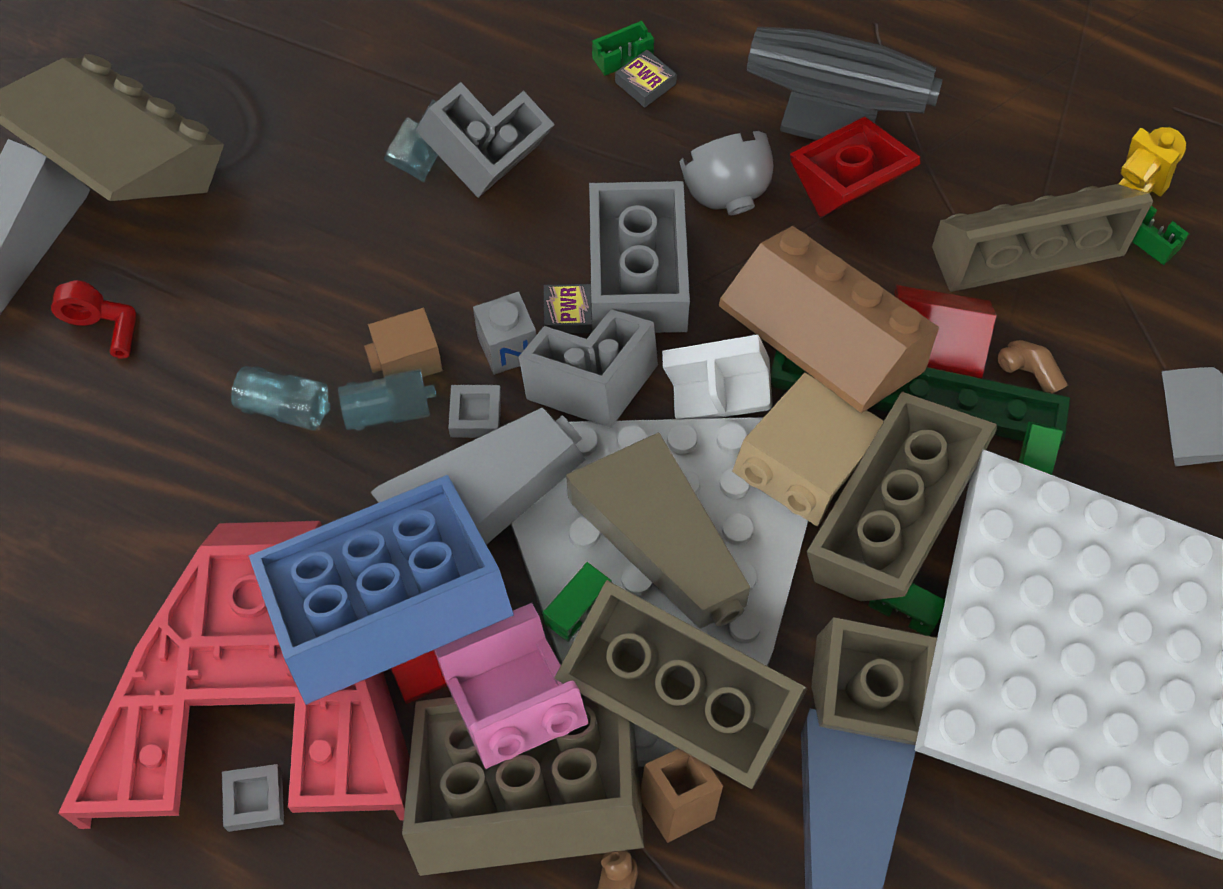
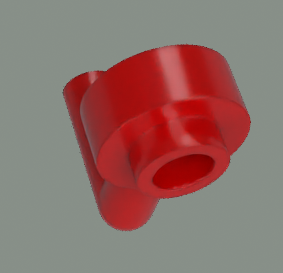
[51,280,136,359]

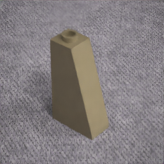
[566,432,750,629]

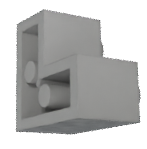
[416,82,555,198]
[519,309,658,428]

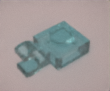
[384,100,439,182]

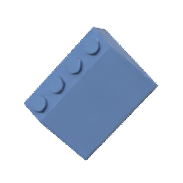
[249,475,514,705]

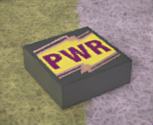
[615,50,677,108]
[544,284,592,333]

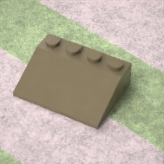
[0,54,224,201]
[402,693,644,876]

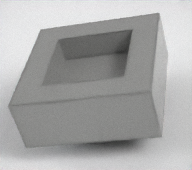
[448,385,501,438]
[222,764,284,832]

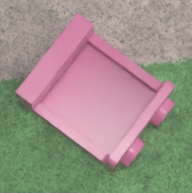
[434,603,589,769]

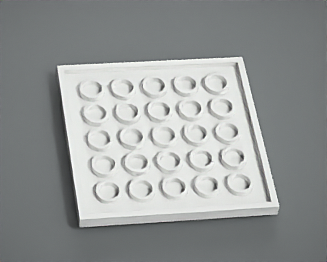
[915,449,1223,860]

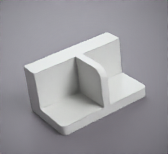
[662,335,773,419]

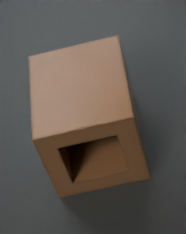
[364,307,443,388]
[641,748,723,843]

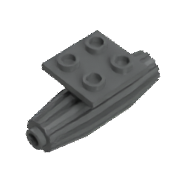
[747,27,943,140]

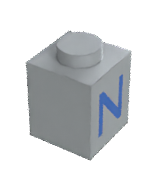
[473,291,536,375]

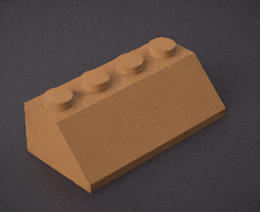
[719,226,939,413]

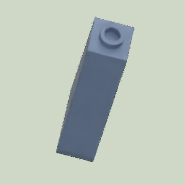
[801,708,916,889]

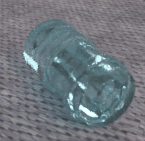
[231,366,331,430]
[338,368,436,431]

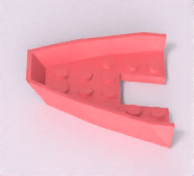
[58,521,410,829]

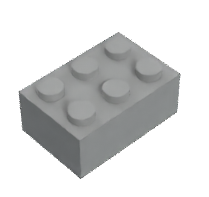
[589,181,690,333]

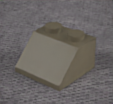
[811,617,937,745]

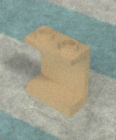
[732,373,884,526]

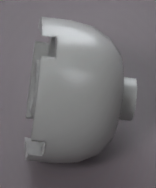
[679,131,774,215]

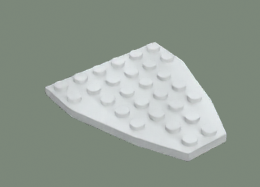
[508,417,808,766]

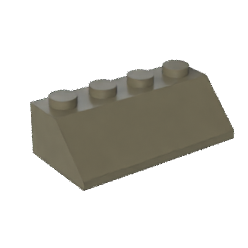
[932,184,1153,292]
[807,392,997,602]
[554,580,808,789]

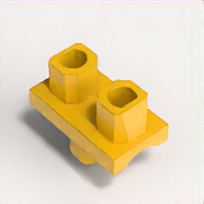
[1119,127,1186,197]

